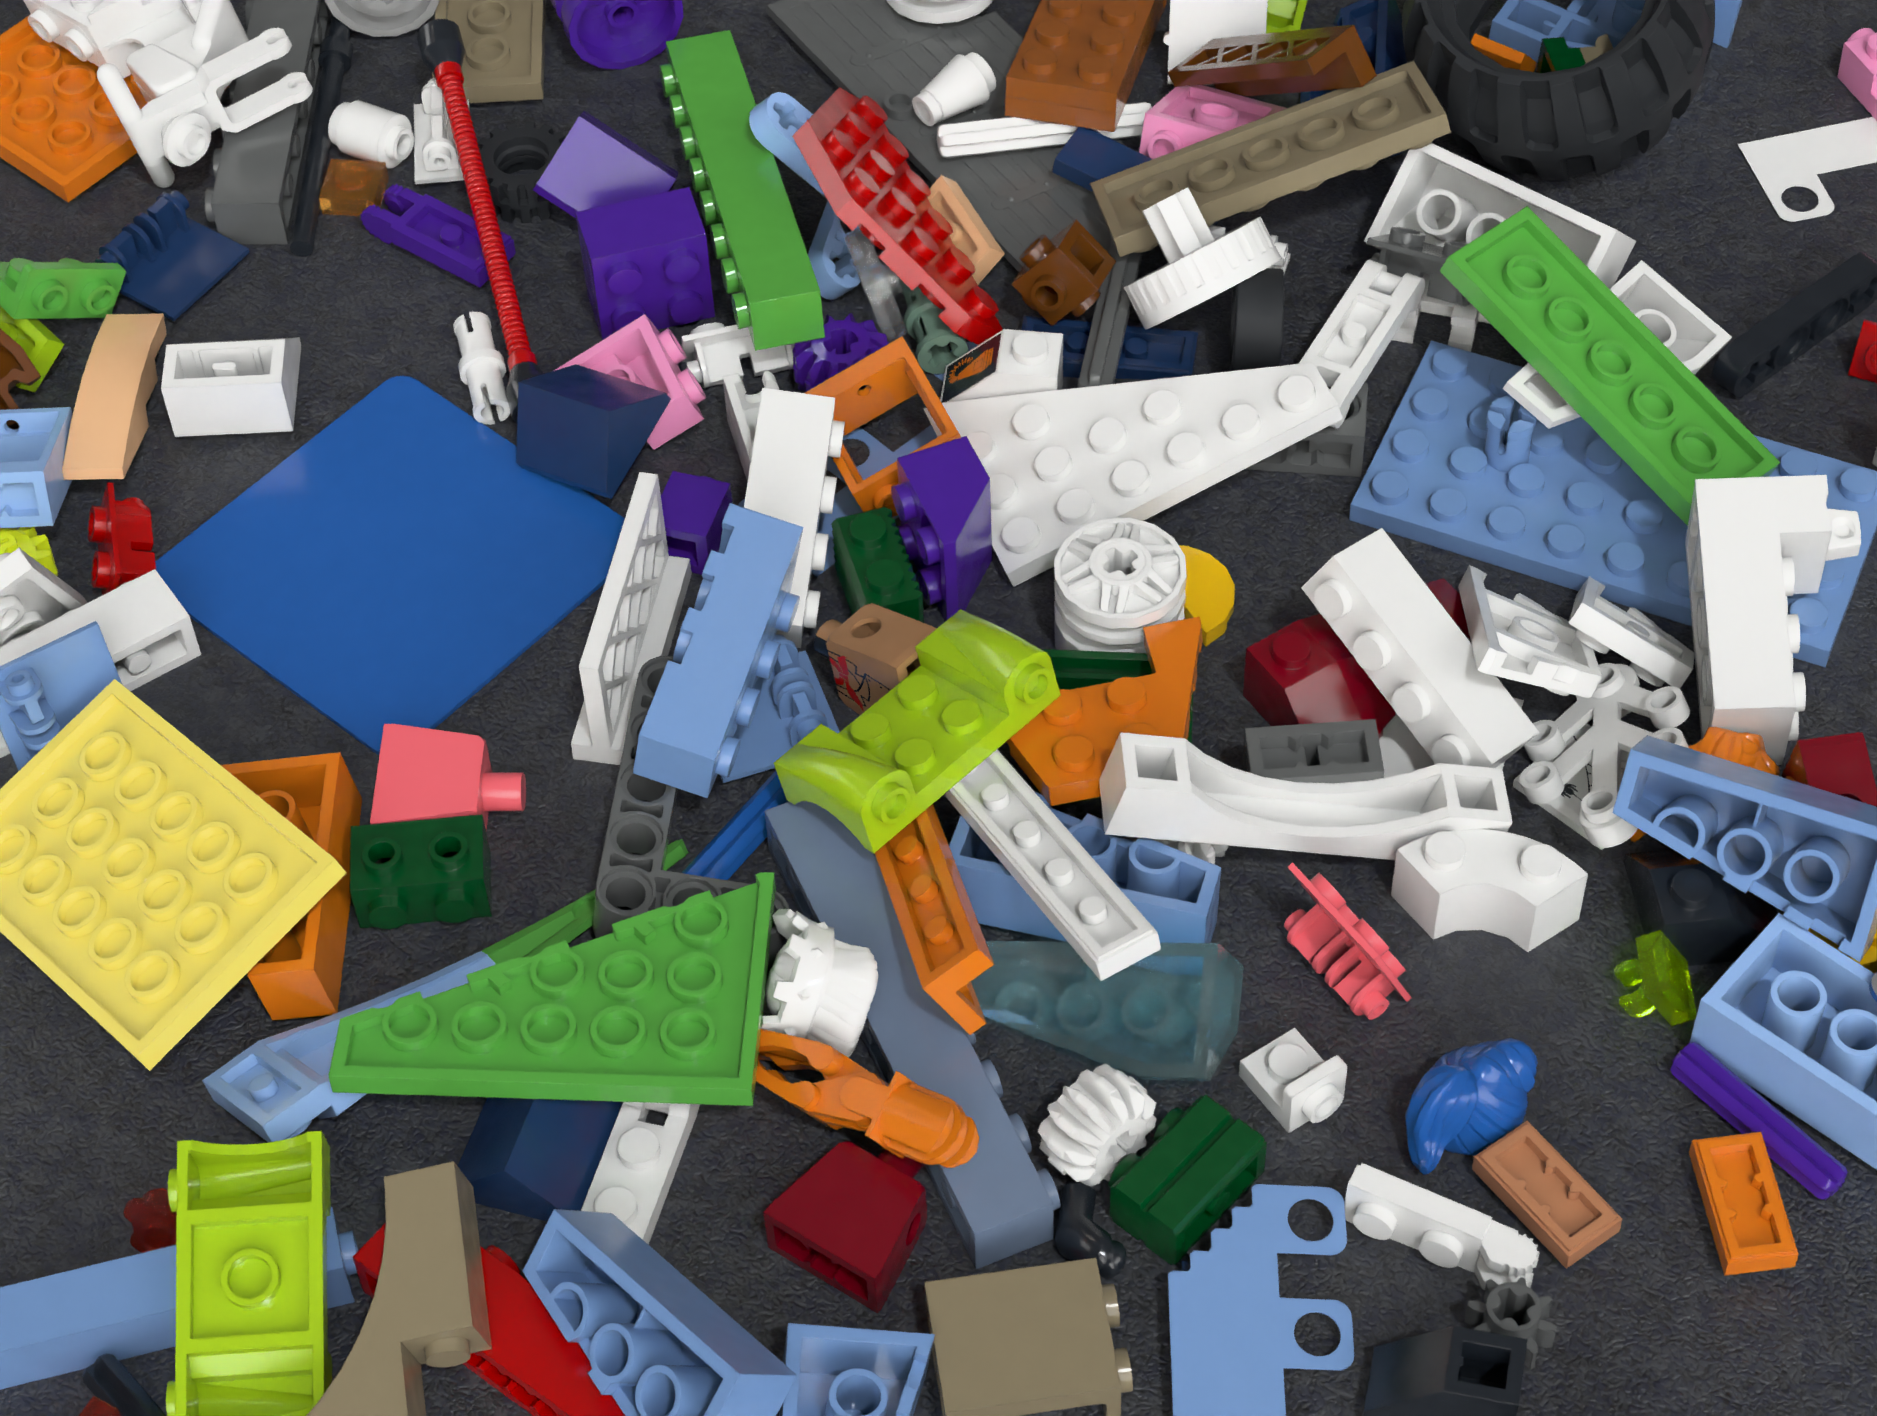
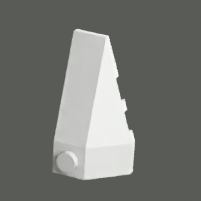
[1503,260,1732,429]

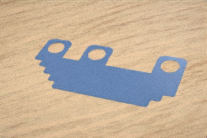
[1168,1184,1354,1416]

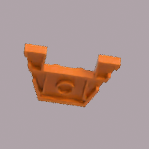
[1006,616,1203,806]

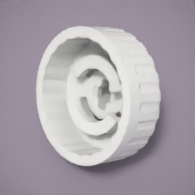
[1124,187,1282,330]

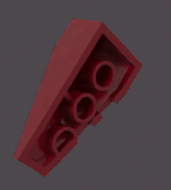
[1243,578,1470,739]

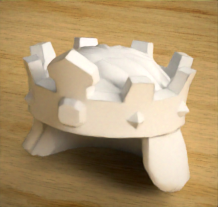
[761,909,878,1058]

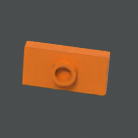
[1689,1132,1799,1276]

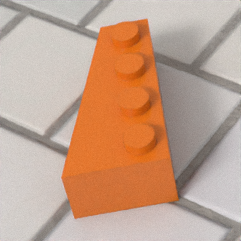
[221,752,362,1021]

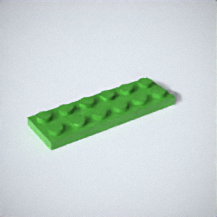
[1440,206,1781,526]

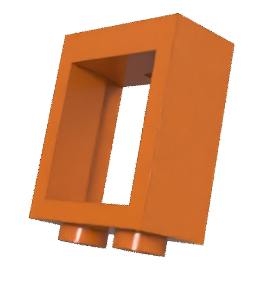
[805,336,961,517]

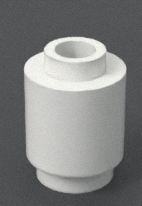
[328,100,414,169]

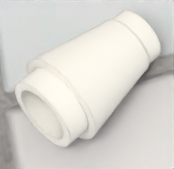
[912,52,996,126]

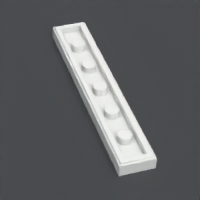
[944,750,1161,981]

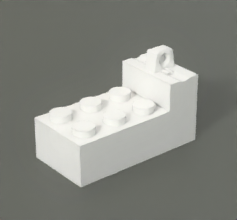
[1685,475,1861,765]

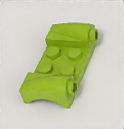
[774,609,1061,854]
[166,1131,332,1416]

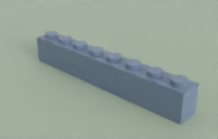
[764,801,1060,1269]

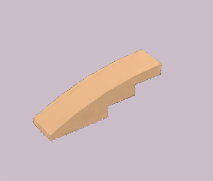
[62,313,167,480]

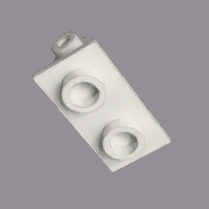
[414,78,469,184]
[681,323,795,388]

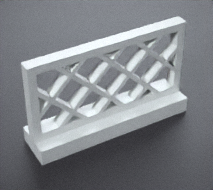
[571,472,692,765]

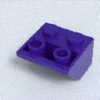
[891,436,992,621]

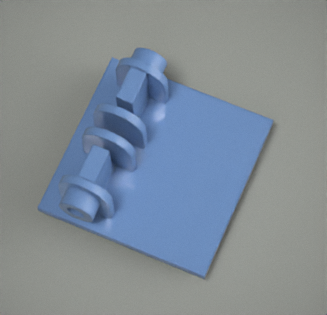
[0,621,123,771]
[720,634,840,783]

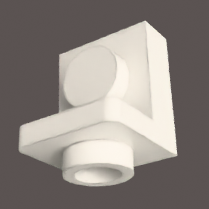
[1239,1028,1348,1133]

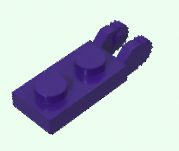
[360,184,516,288]

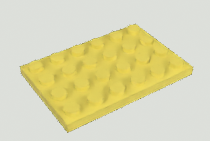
[0,679,347,1071]

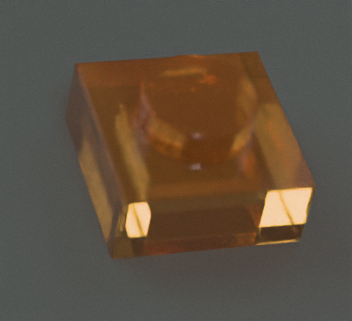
[319,159,389,216]

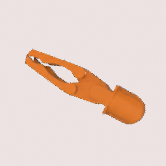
[756,1029,979,1168]

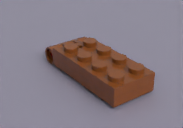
[1005,0,1167,132]

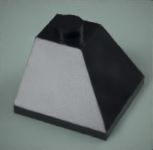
[1623,849,1778,970]

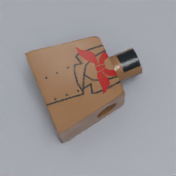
[814,603,937,715]

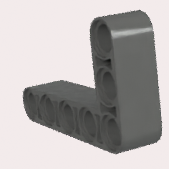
[593,656,789,970]

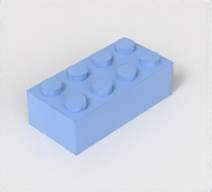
[1690,913,1877,1170]

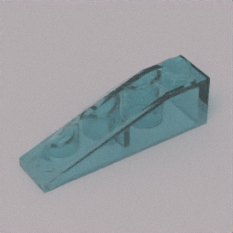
[971,941,1244,1081]

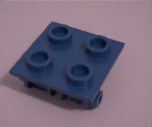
[95,190,250,321]

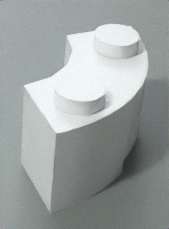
[1391,829,1588,952]

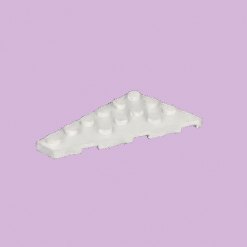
[924,362,1344,587]

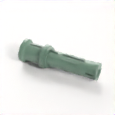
[896,275,969,374]

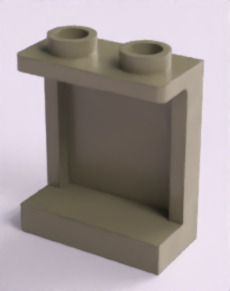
[924,1258,1133,1416]

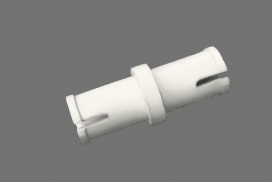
[453,312,511,425]

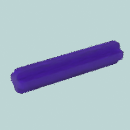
[1670,1042,1848,1200]

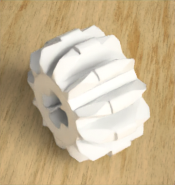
[1038,1063,1157,1187]

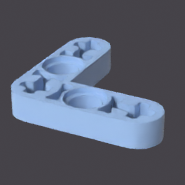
[749,92,874,300]

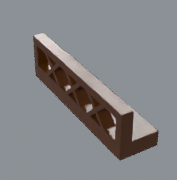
[1168,25,1377,97]

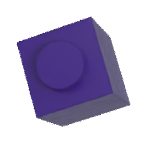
[661,471,733,575]

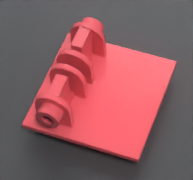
[1284,862,1412,1020]

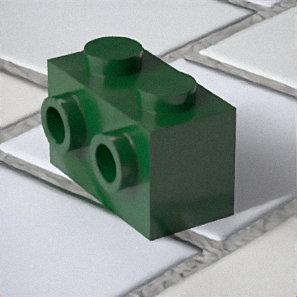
[350,814,492,929]

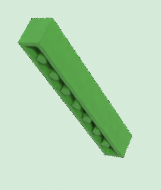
[659,30,825,351]

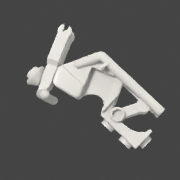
[23,0,313,188]

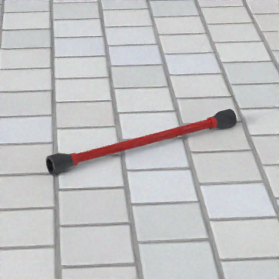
[417,19,545,423]

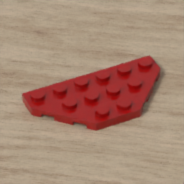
[792,87,1003,345]

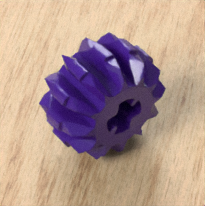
[792,312,889,392]

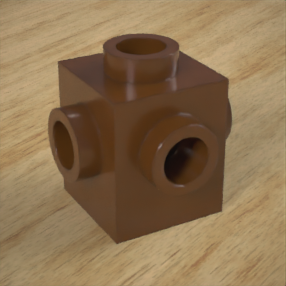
[1012,219,1116,326]

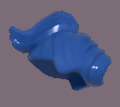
[1405,1038,1538,1174]

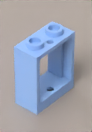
[0,407,72,528]

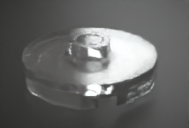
[844,229,908,342]

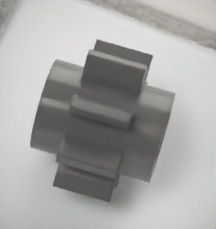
[1464,1277,1557,1370]

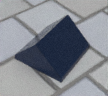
[516,364,671,499]
[458,1097,622,1222]

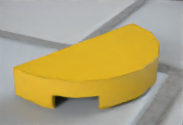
[1179,545,1235,647]

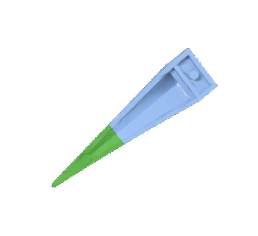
[202,839,689,1142]

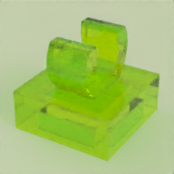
[1614,930,1697,1026]

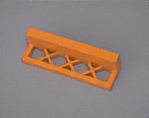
[875,804,994,1035]

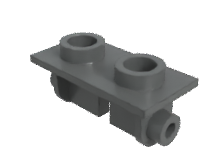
[1367,227,1470,307]

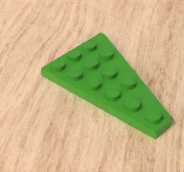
[329,872,776,1106]

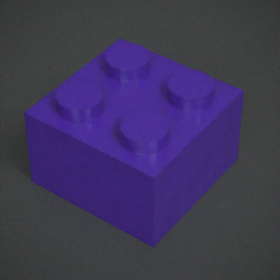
[575,187,715,340]

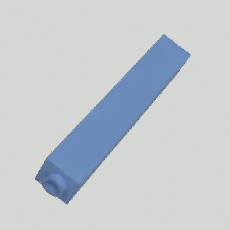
[0,1207,358,1390]

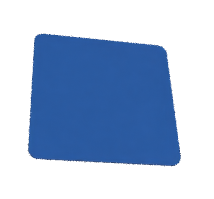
[155,376,625,755]

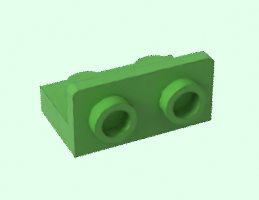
[0,258,126,319]

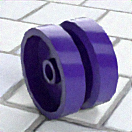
[551,0,684,69]

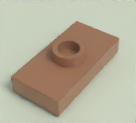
[1472,1121,1623,1269]

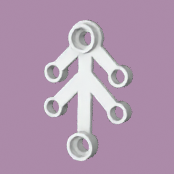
[1519,663,1690,848]

